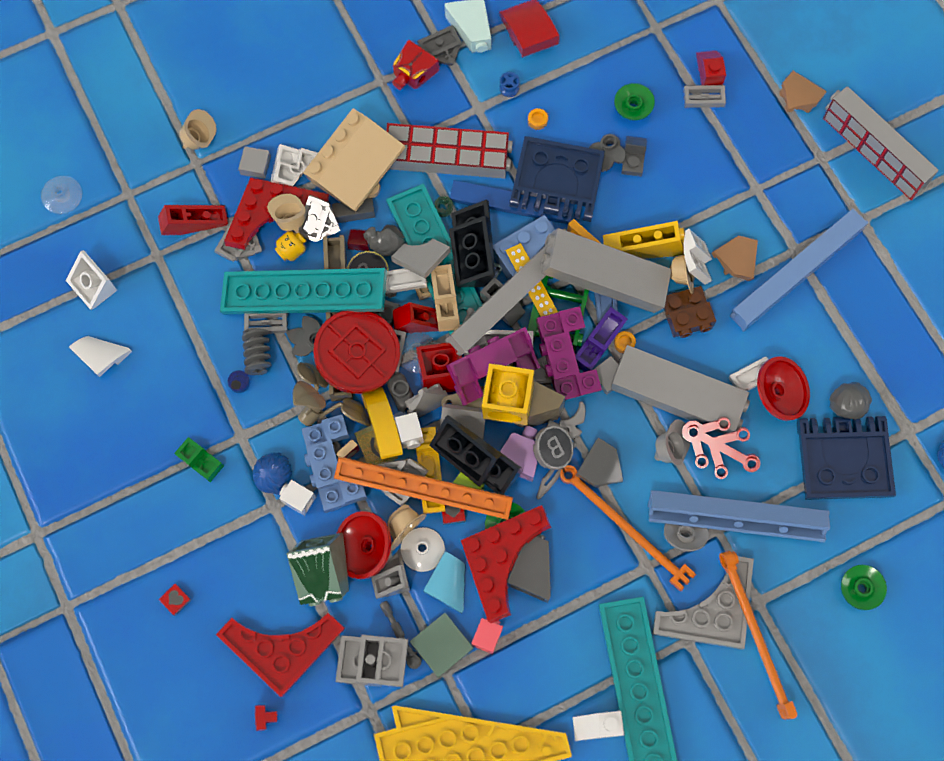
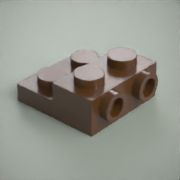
[663,286,716,338]

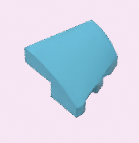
[424,551,465,614]

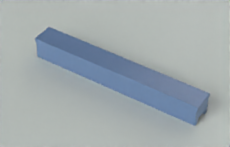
[730,209,869,332]
[648,490,830,542]

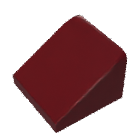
[347,229,370,251]

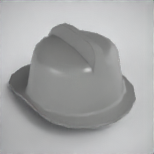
[654,419,691,466]

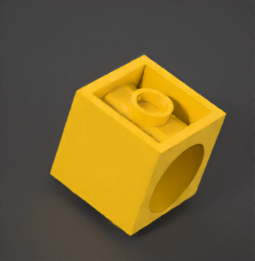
[482,363,534,425]

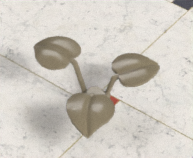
[293,362,372,427]

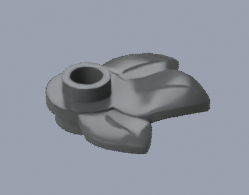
[589,134,626,172]
[286,316,320,357]

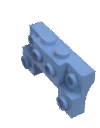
[301,414,367,513]

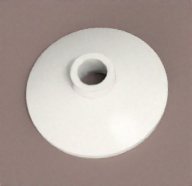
[400,527,445,572]

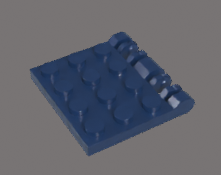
[510,136,605,222]
[797,416,896,500]

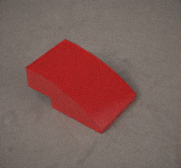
[499,0,559,57]

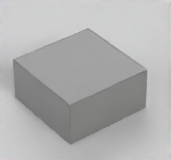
[239,146,271,179]
[593,356,619,395]

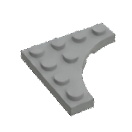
[652,556,754,650]

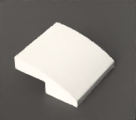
[684,229,712,284]

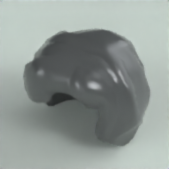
[363,225,405,256]
[829,382,872,419]

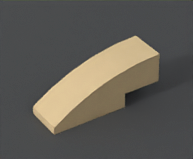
[431,264,460,332]

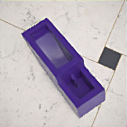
[575,307,628,372]

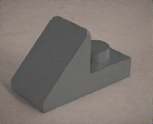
[621,136,647,177]

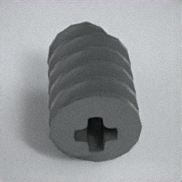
[242,328,272,375]

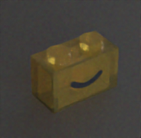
[354,426,398,465]

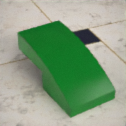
[174,437,224,482]

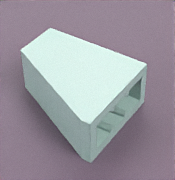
[445,0,491,52]

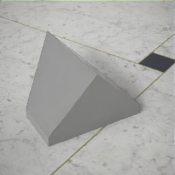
[371,549,410,599]

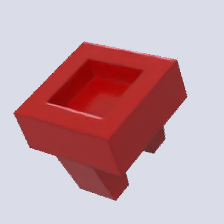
[255,705,277,731]

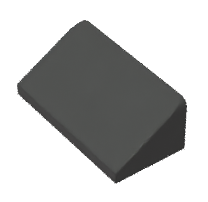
[332,198,375,223]

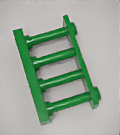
[527,275,589,352]

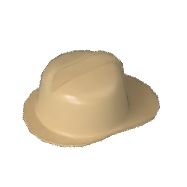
[179,109,216,150]
[267,194,306,234]
[670,255,695,294]
[388,504,427,553]

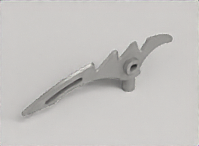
[537,401,586,499]

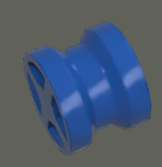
[499,72,520,97]

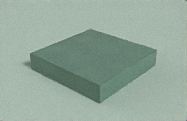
[410,613,474,678]

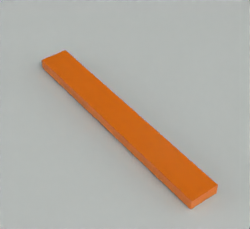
[334,456,513,520]

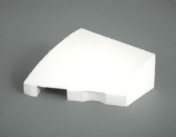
[270,144,318,186]
[69,336,132,377]

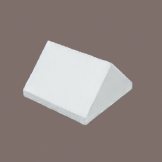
[66,250,117,310]

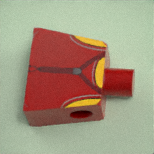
[392,40,439,90]

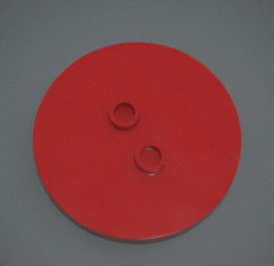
[313,311,400,394]

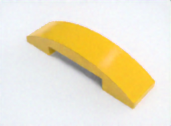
[361,387,403,459]
[416,427,445,514]

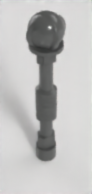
[380,601,421,669]

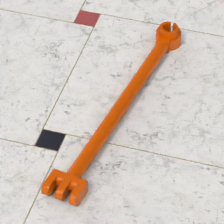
[560,465,696,591]
[719,550,797,720]

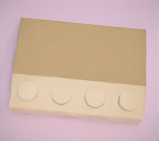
[303,109,406,212]

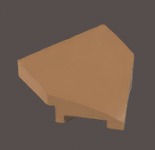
[779,71,827,113]
[711,236,758,281]

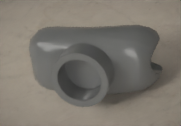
[387,372,414,412]

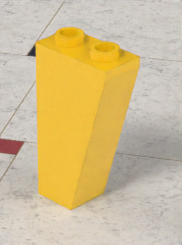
[603,221,685,259]

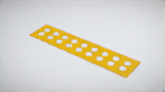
[505,243,558,317]

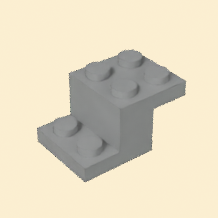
[336,635,408,687]

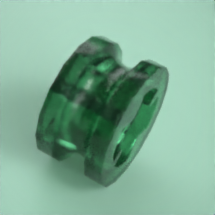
[435,196,453,217]

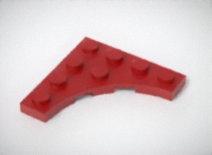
[224,177,329,250]
[461,505,551,624]
[216,613,345,698]

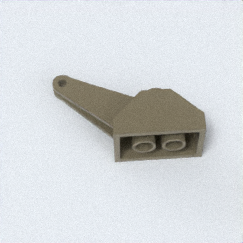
[441,381,565,427]

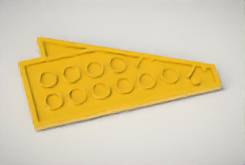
[374,706,572,761]

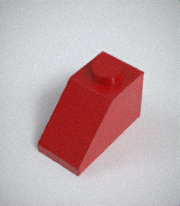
[696,50,726,86]
[393,302,439,334]

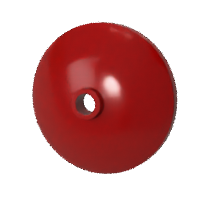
[757,356,810,421]
[336,511,391,579]

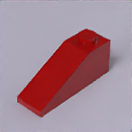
[158,205,228,235]

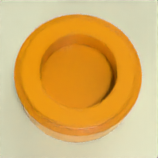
[528,108,548,130]
[614,331,636,353]

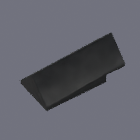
[449,199,495,287]
[429,415,523,495]

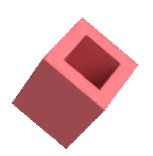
[471,618,503,655]

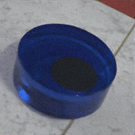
[228,370,250,393]

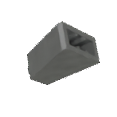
[507,534,551,603]

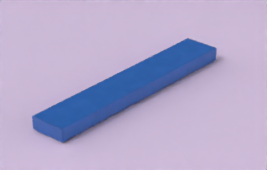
[449,180,574,224]

